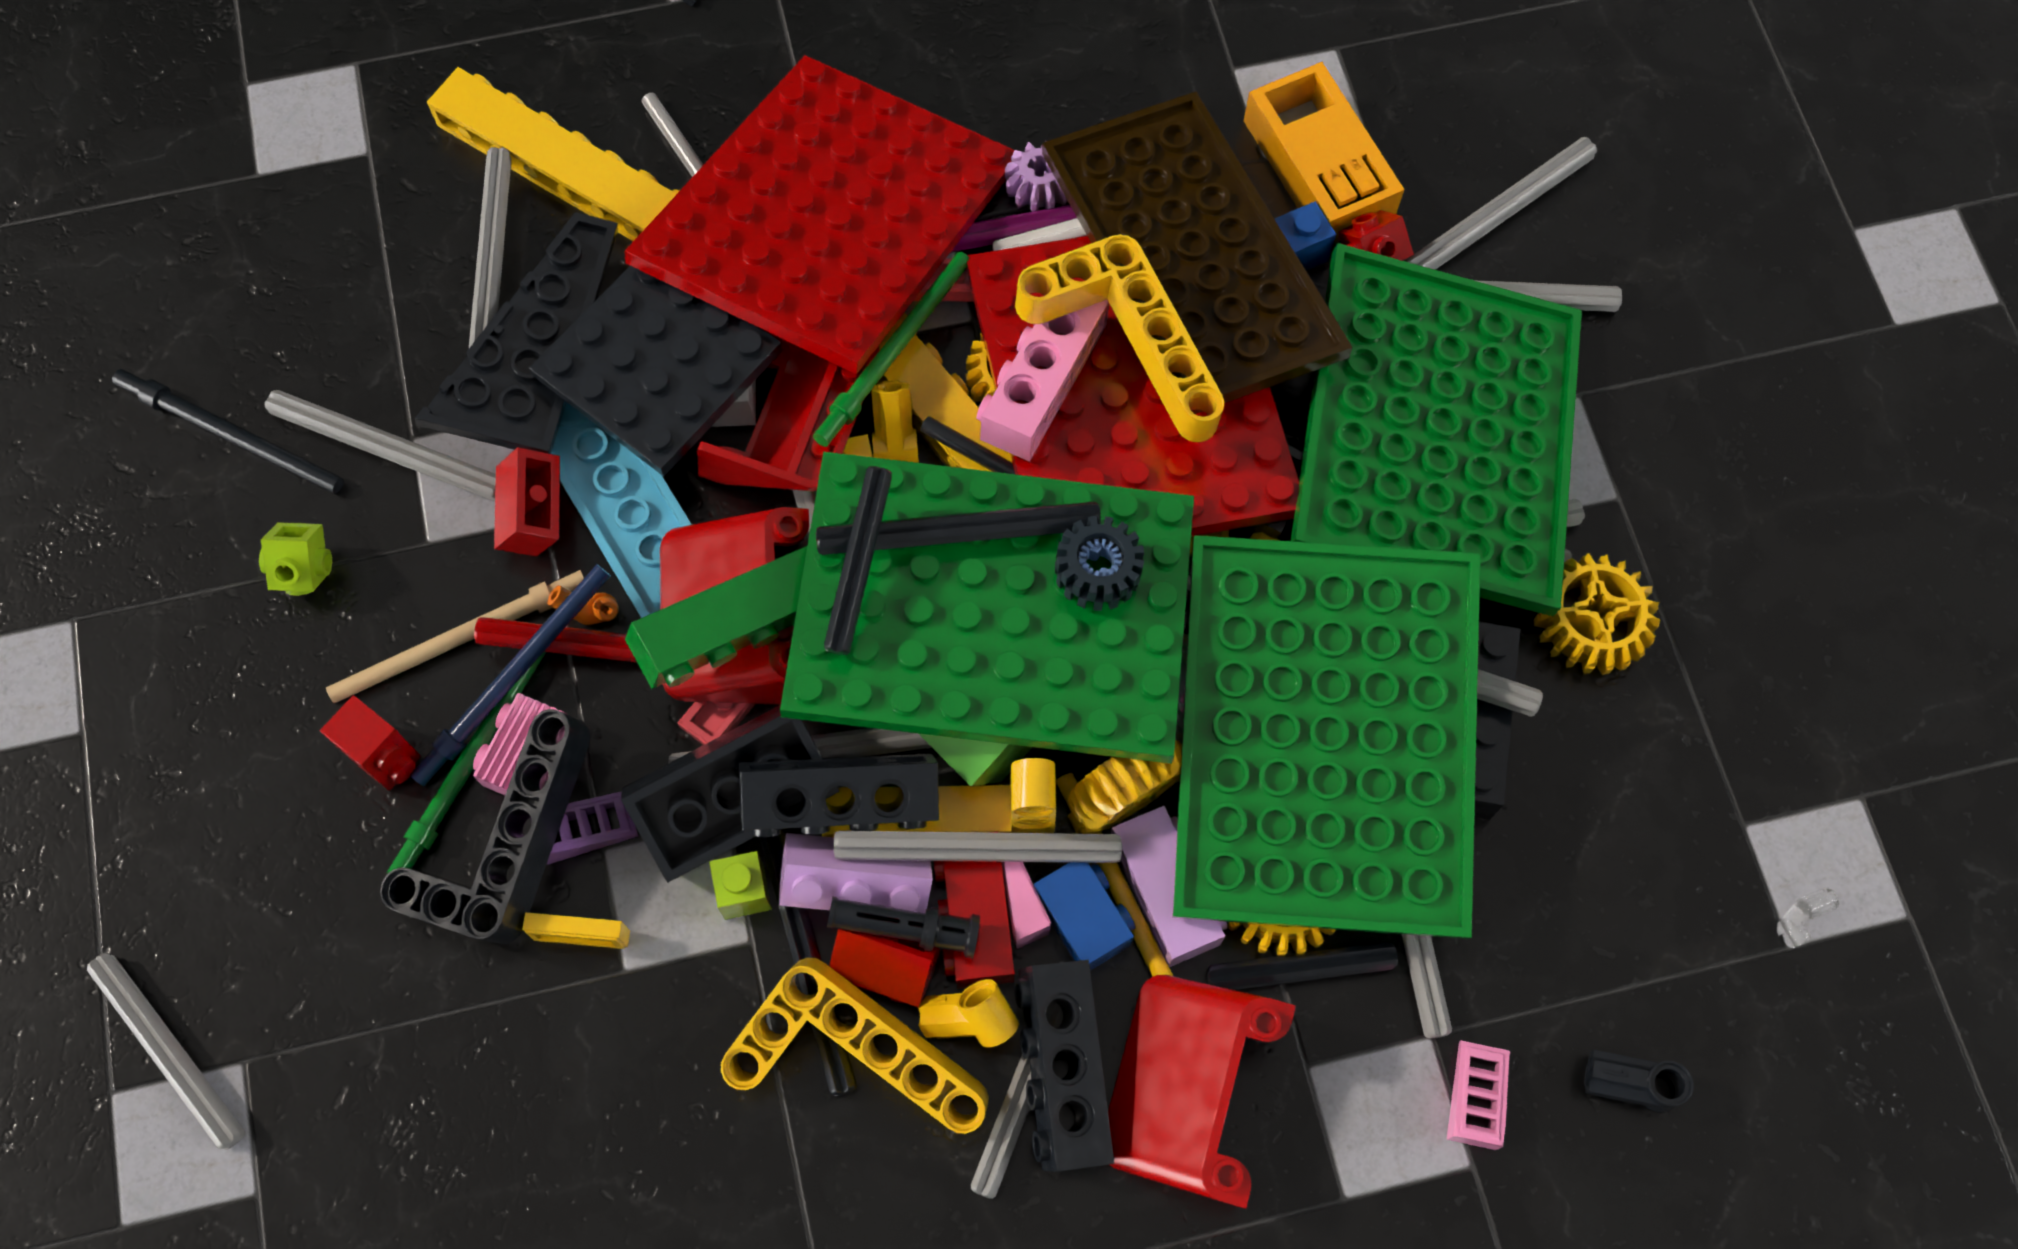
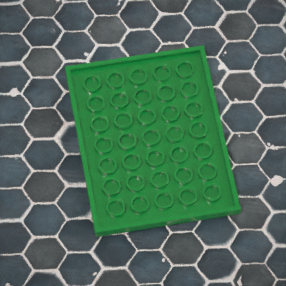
[1291,243,1582,617]
[780,452,1194,764]
[1172,535,1480,939]

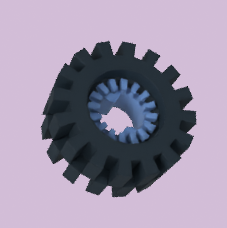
[1055,516,1144,611]

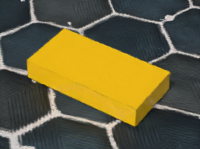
[522,912,630,949]

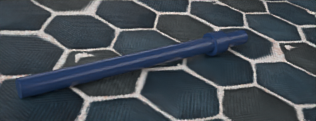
[410,564,611,786]

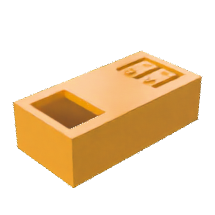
[1244,62,1405,243]

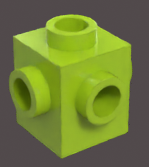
[259,522,332,596]

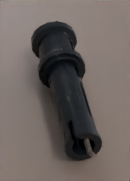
[827,896,980,959]

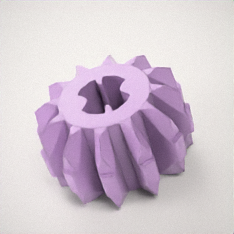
[1005,141,1068,212]

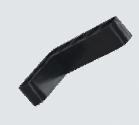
[380,709,590,944]

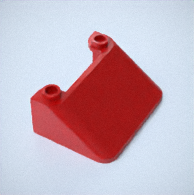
[697,331,880,491]
[660,507,809,705]
[1108,975,1296,1209]

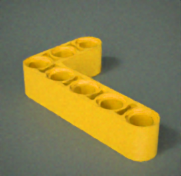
[1015,234,1224,442]
[822,758,1056,838]
[721,958,989,1134]

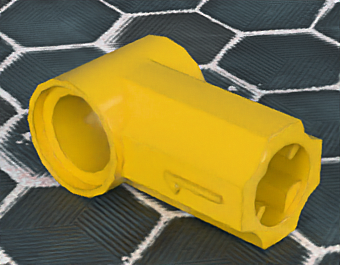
[871,380,919,463]
[918,979,1019,1047]

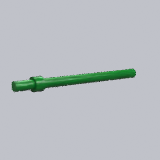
[813,252,969,447]
[387,652,547,873]

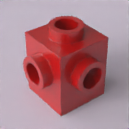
[1338,210,1414,261]

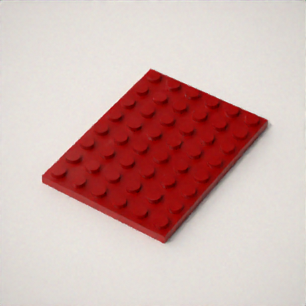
[625,55,1014,374]
[966,236,1299,537]

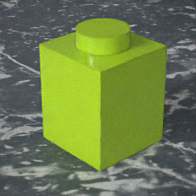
[709,851,772,920]

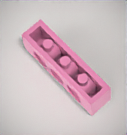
[977,300,1109,462]

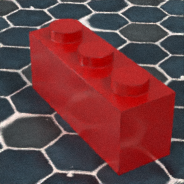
[934,831,1015,989]

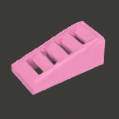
[1002,862,1051,949]
[1446,1041,1510,1150]

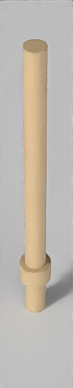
[326,570,584,704]

